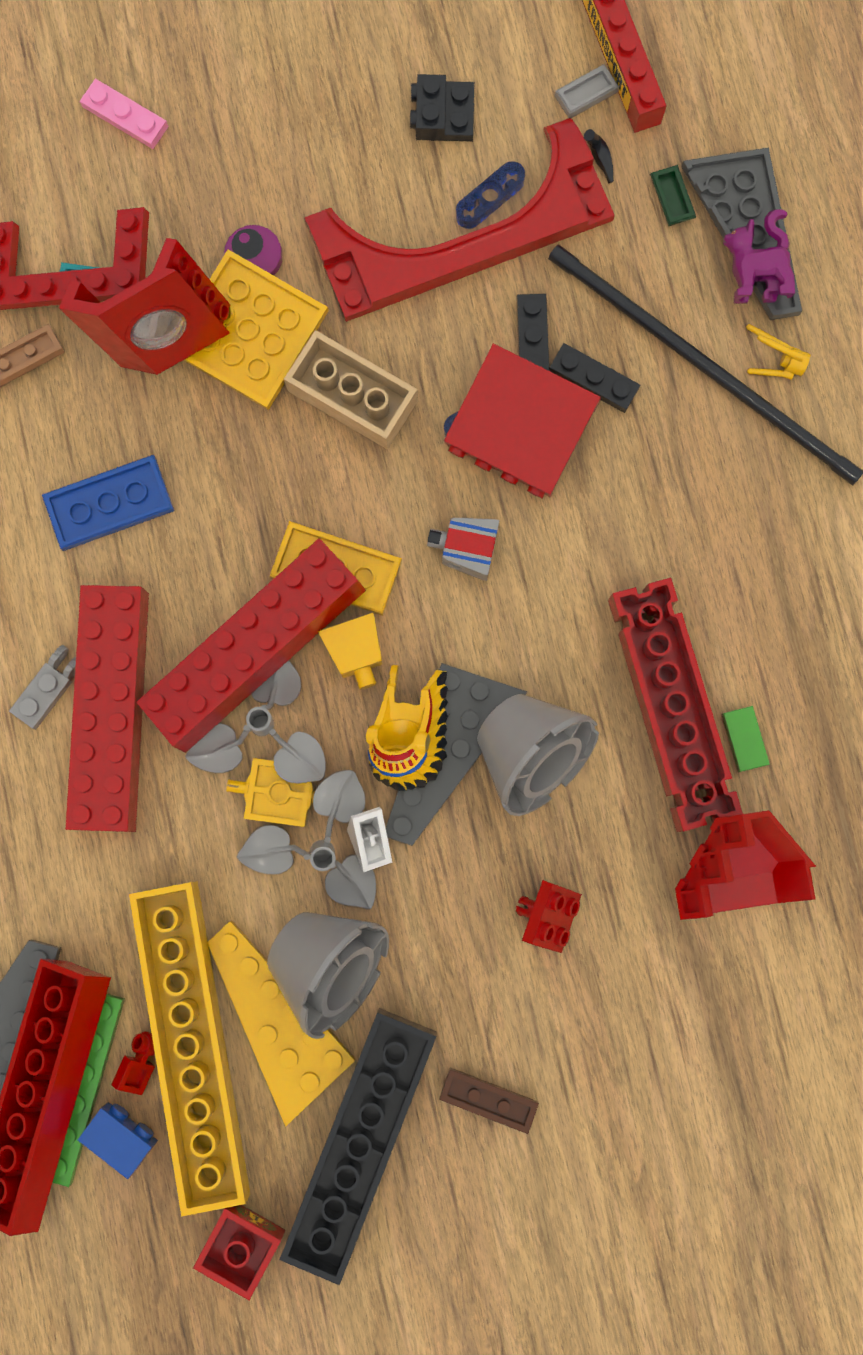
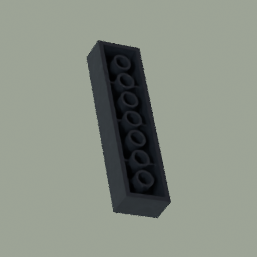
[279,1008,437,1285]

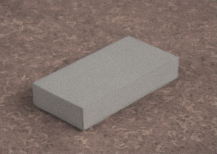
[555,64,619,118]

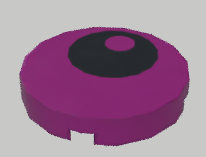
[224,225,282,275]

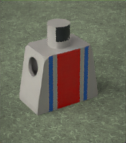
[427,518,500,581]

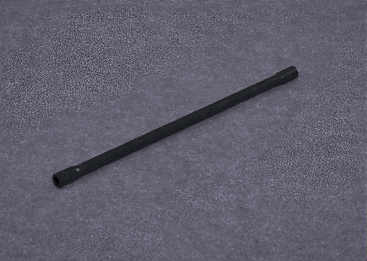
[548,244,863,486]

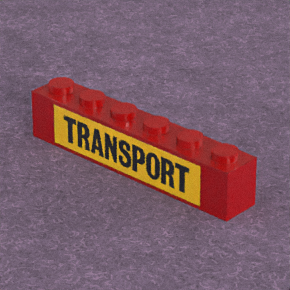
[582,0,667,133]

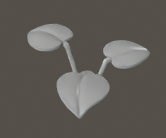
[185,660,326,784]
[237,770,376,909]

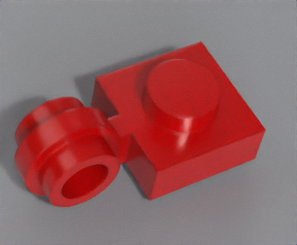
[111,1031,155,1095]

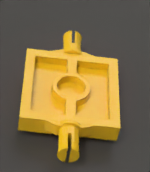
[226,758,315,827]

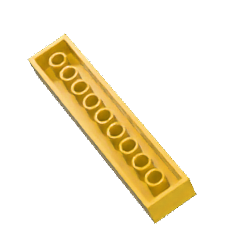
[129,881,251,1217]

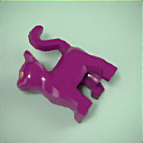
[723,209,795,304]

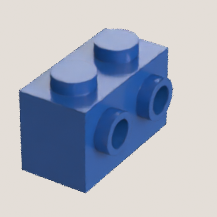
[78,1102,158,1179]

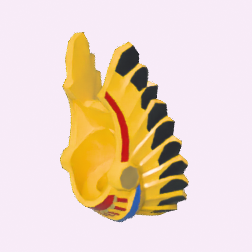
[366,665,448,791]

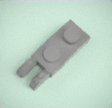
[9,645,76,730]

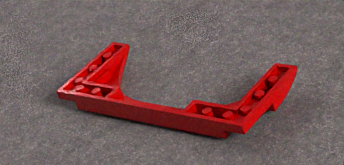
[304,118,615,322]

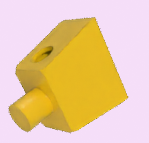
[318,613,383,690]

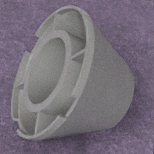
[477,694,599,816]
[267,912,389,1039]

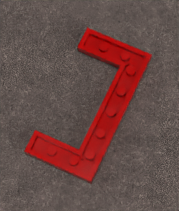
[0,207,149,310]

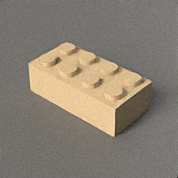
[284,330,418,450]

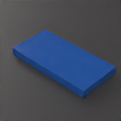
[42,454,175,551]

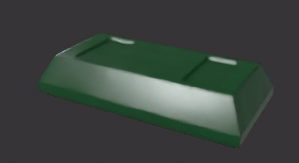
[650,165,696,226]

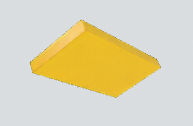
[270,521,402,616]

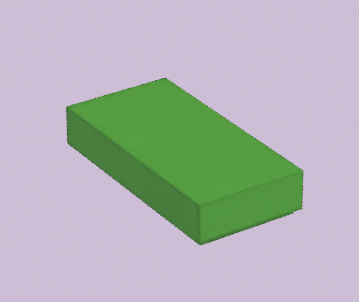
[721,706,770,773]

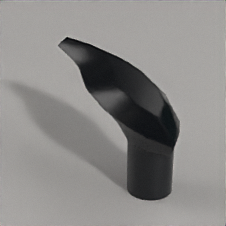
[584,129,614,184]

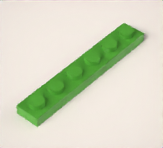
[52,994,125,1187]

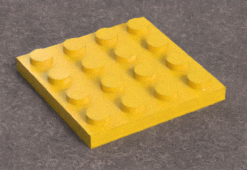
[177,249,329,410]

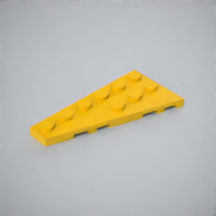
[207,921,356,1127]

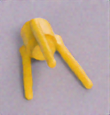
[746,324,811,380]

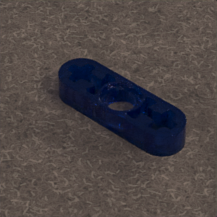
[456,161,525,229]

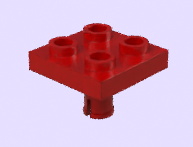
[516,880,582,953]

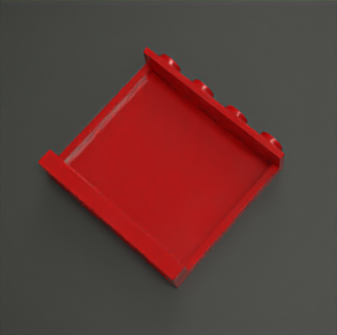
[444,343,601,499]

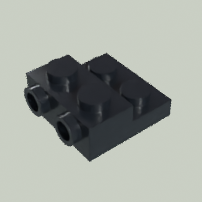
[410,74,475,142]

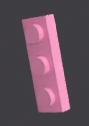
[80,78,169,149]

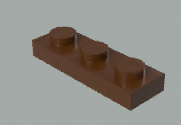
[439,1067,539,1134]

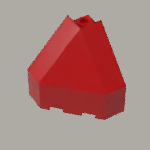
[675,810,816,920]

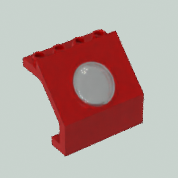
[59,238,230,375]

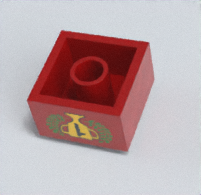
[193,1205,285,1301]

